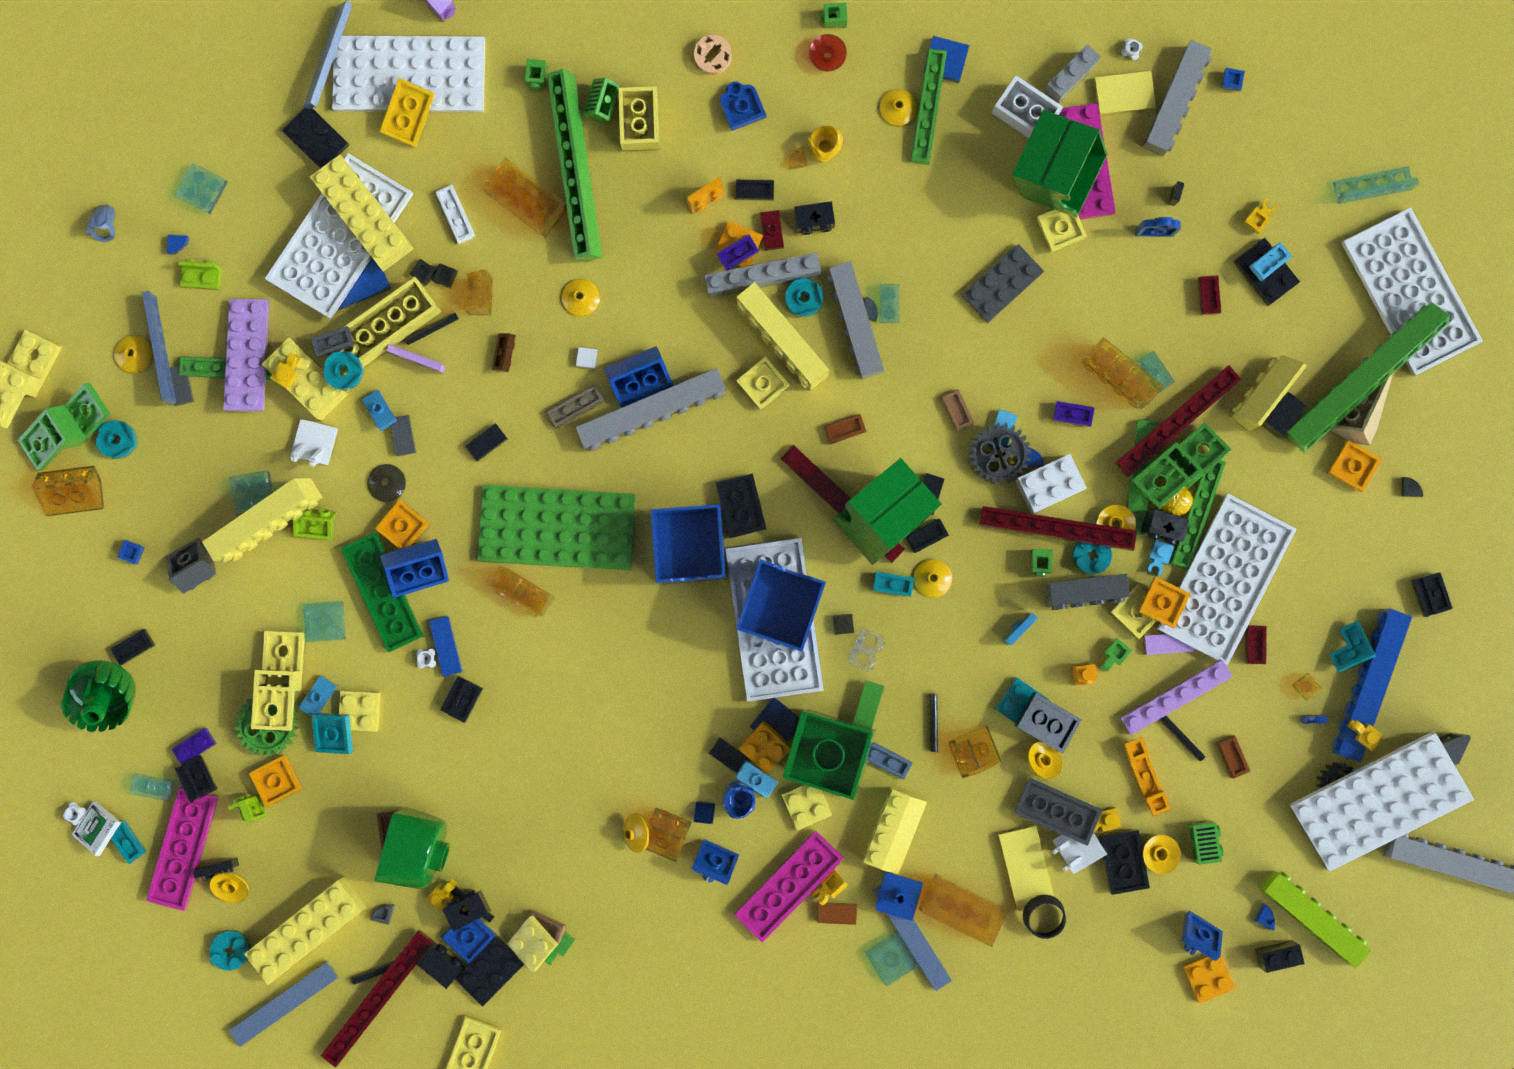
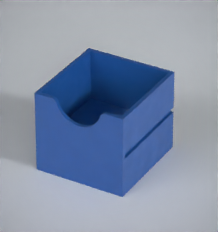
[651,504,727,585]
[736,559,826,652]

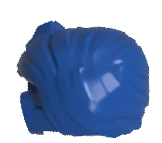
[723,781,756,819]

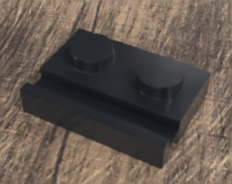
[1411,572,1453,617]
[440,676,484,723]
[174,755,218,803]

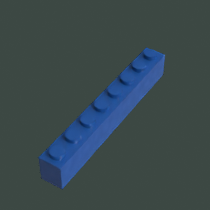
[1332,608,1412,763]

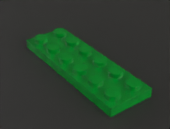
[341,532,424,653]

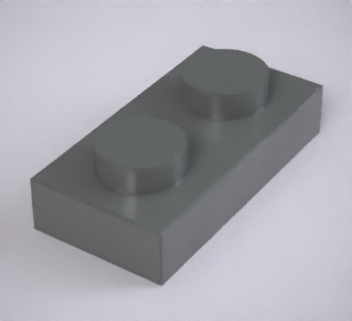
[311,326,355,358]

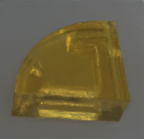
[788,146,807,170]
[707,228,722,247]

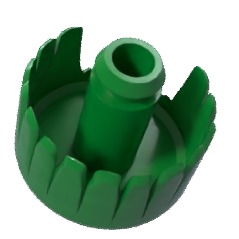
[60,660,136,732]

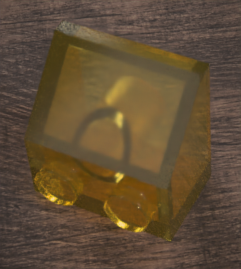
[462,270,493,316]
[948,726,1001,778]
[646,807,692,862]

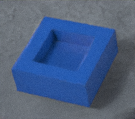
[1221,68,1245,92]
[117,540,145,565]

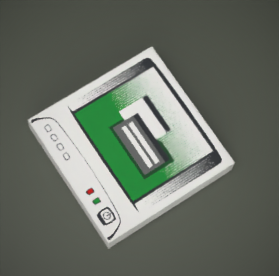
[72,802,121,856]

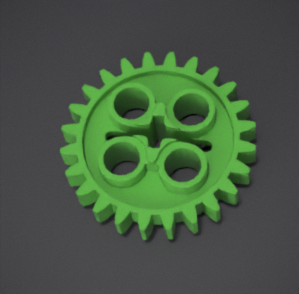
[234,699,299,756]

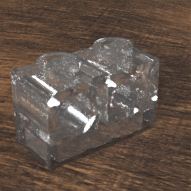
[846,627,885,672]

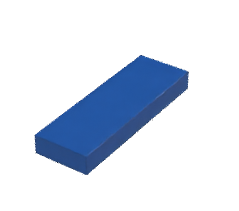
[429,616,463,677]

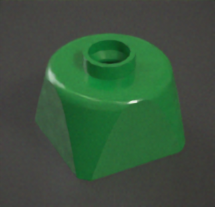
[375,807,450,889]

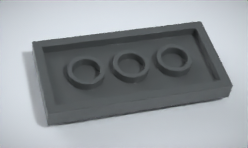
[962,244,1044,323]
[1014,778,1102,846]

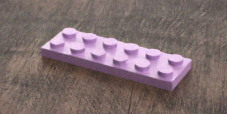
[223,299,270,412]

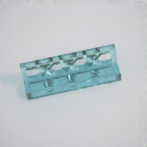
[1333,167,1419,204]

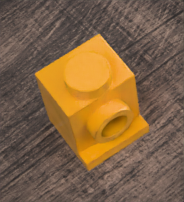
[1072,664,1098,685]

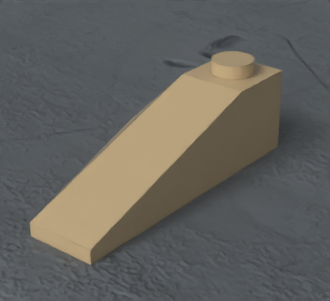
[1330,374,1393,445]

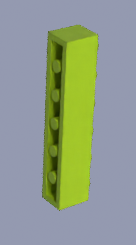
[1259,871,1371,969]

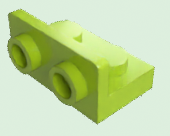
[178,259,222,290]
[293,509,336,540]
[228,794,267,824]

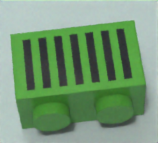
[583,77,621,122]
[1188,821,1224,865]

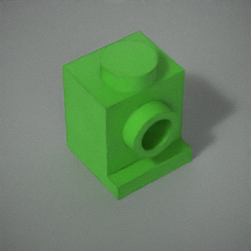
[820,3,848,28]
[525,59,548,91]
[1030,549,1052,577]

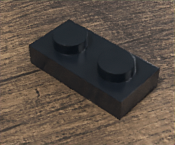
[193,858,239,880]

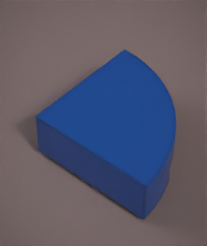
[167,235,189,255]
[1025,447,1044,467]
[1301,715,1327,724]
[1254,903,1276,931]

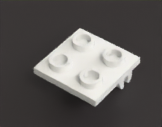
[290,419,338,467]
[1052,833,1107,874]

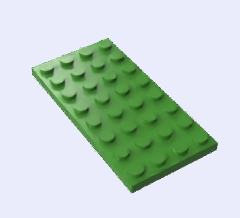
[478,485,636,570]

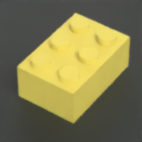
[619,86,660,151]

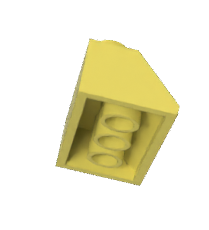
[1231,355,1307,431]
[862,787,927,874]

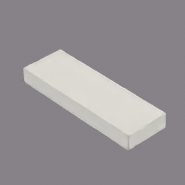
[435,185,476,244]

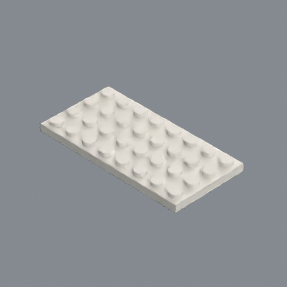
[332,36,485,113]
[265,153,413,319]
[1341,208,1483,376]
[1157,493,1297,665]
[726,538,824,702]
[1290,731,1474,872]

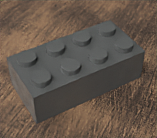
[1043,574,1130,610]

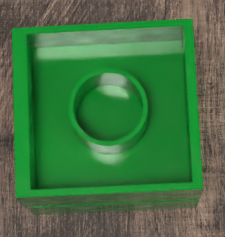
[1012,110,1108,218]
[833,458,942,565]
[782,709,876,800]

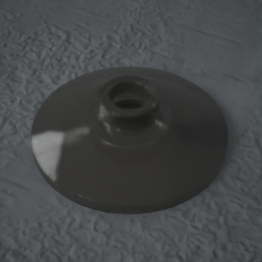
[367,464,406,502]

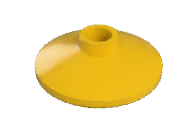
[880,89,917,126]
[562,279,600,317]
[114,335,153,373]
[1097,505,1136,530]
[913,559,952,598]
[1028,741,1063,779]
[623,813,649,853]
[1142,835,1181,874]
[210,872,249,903]

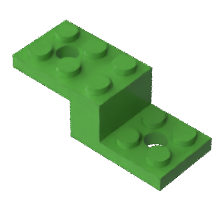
[18,383,110,471]
[1132,422,1232,509]

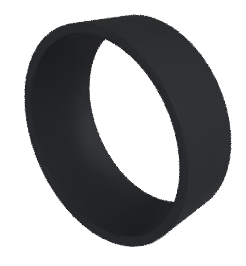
[1023,895,1066,939]

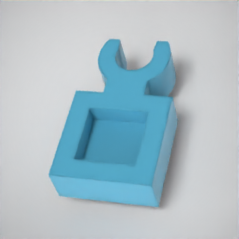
[1146,540,1174,576]

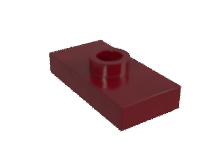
[760,210,784,251]
[1198,275,1222,315]
[1245,625,1267,664]

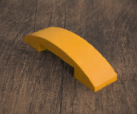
[1124,737,1171,817]

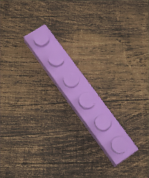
[1120,659,1233,735]

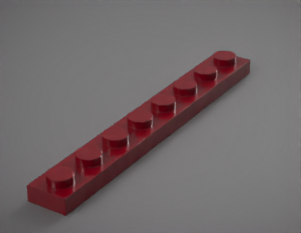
[1115,365,1242,477]
[780,445,905,563]
[979,506,1137,551]
[321,929,435,1068]

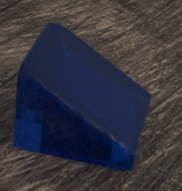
[694,801,715,824]

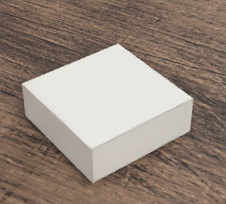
[576,347,598,369]

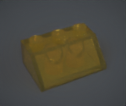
[32,465,104,516]
[491,565,554,617]

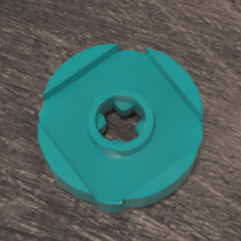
[785,278,823,317]
[324,351,364,391]
[96,420,138,459]
[1072,542,1112,575]
[210,930,251,971]

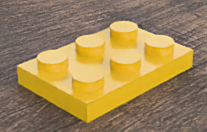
[380,78,436,147]

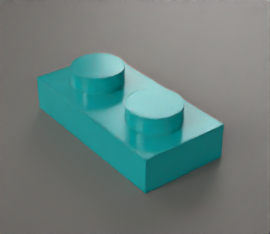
[873,572,914,597]
[111,820,147,864]

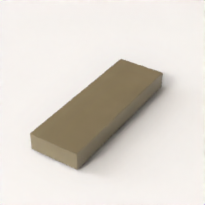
[546,384,605,429]

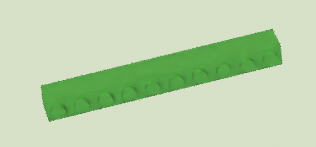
[547,69,602,262]
[1287,302,1450,453]

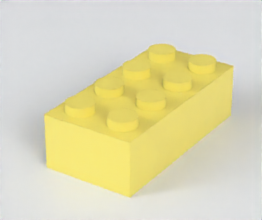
[262,337,348,421]

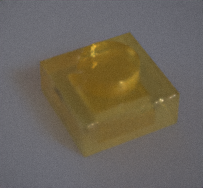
[1292,673,1322,700]

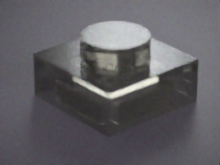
[833,614,854,635]

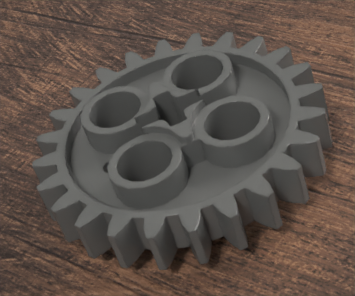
[969,422,1031,485]

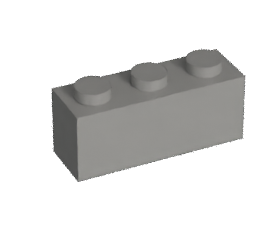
[1044,44,1101,104]

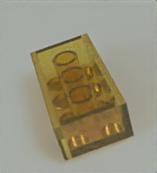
[482,157,567,238]
[1081,337,1164,409]
[919,873,1009,947]

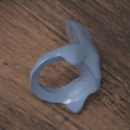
[86,204,116,242]

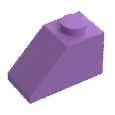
[424,0,456,22]

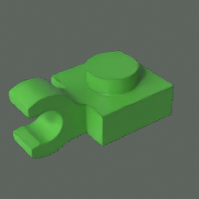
[1099,638,1132,672]
[545,931,575,965]

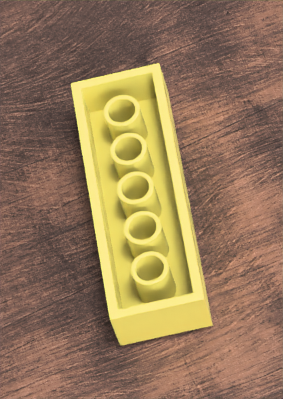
[310,154,414,272]
[329,277,441,375]
[737,282,829,391]
[202,478,323,562]
[245,877,367,985]

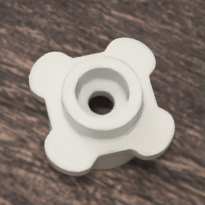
[1121,38,1143,60]
[416,649,436,669]
[63,802,86,825]

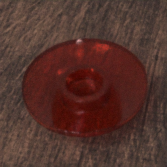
[809,34,847,72]

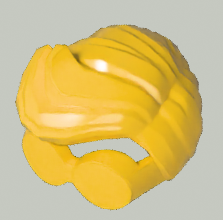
[808,125,843,162]
[1160,483,1193,516]

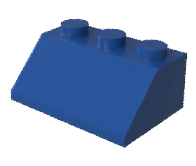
[604,346,673,408]
[380,539,449,598]

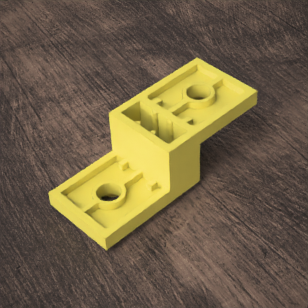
[0,330,62,428]
[251,631,305,731]

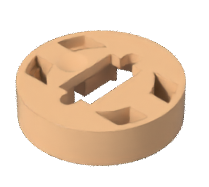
[694,34,732,75]

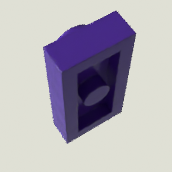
[717,235,759,271]
[1053,401,1095,427]
[172,728,217,765]

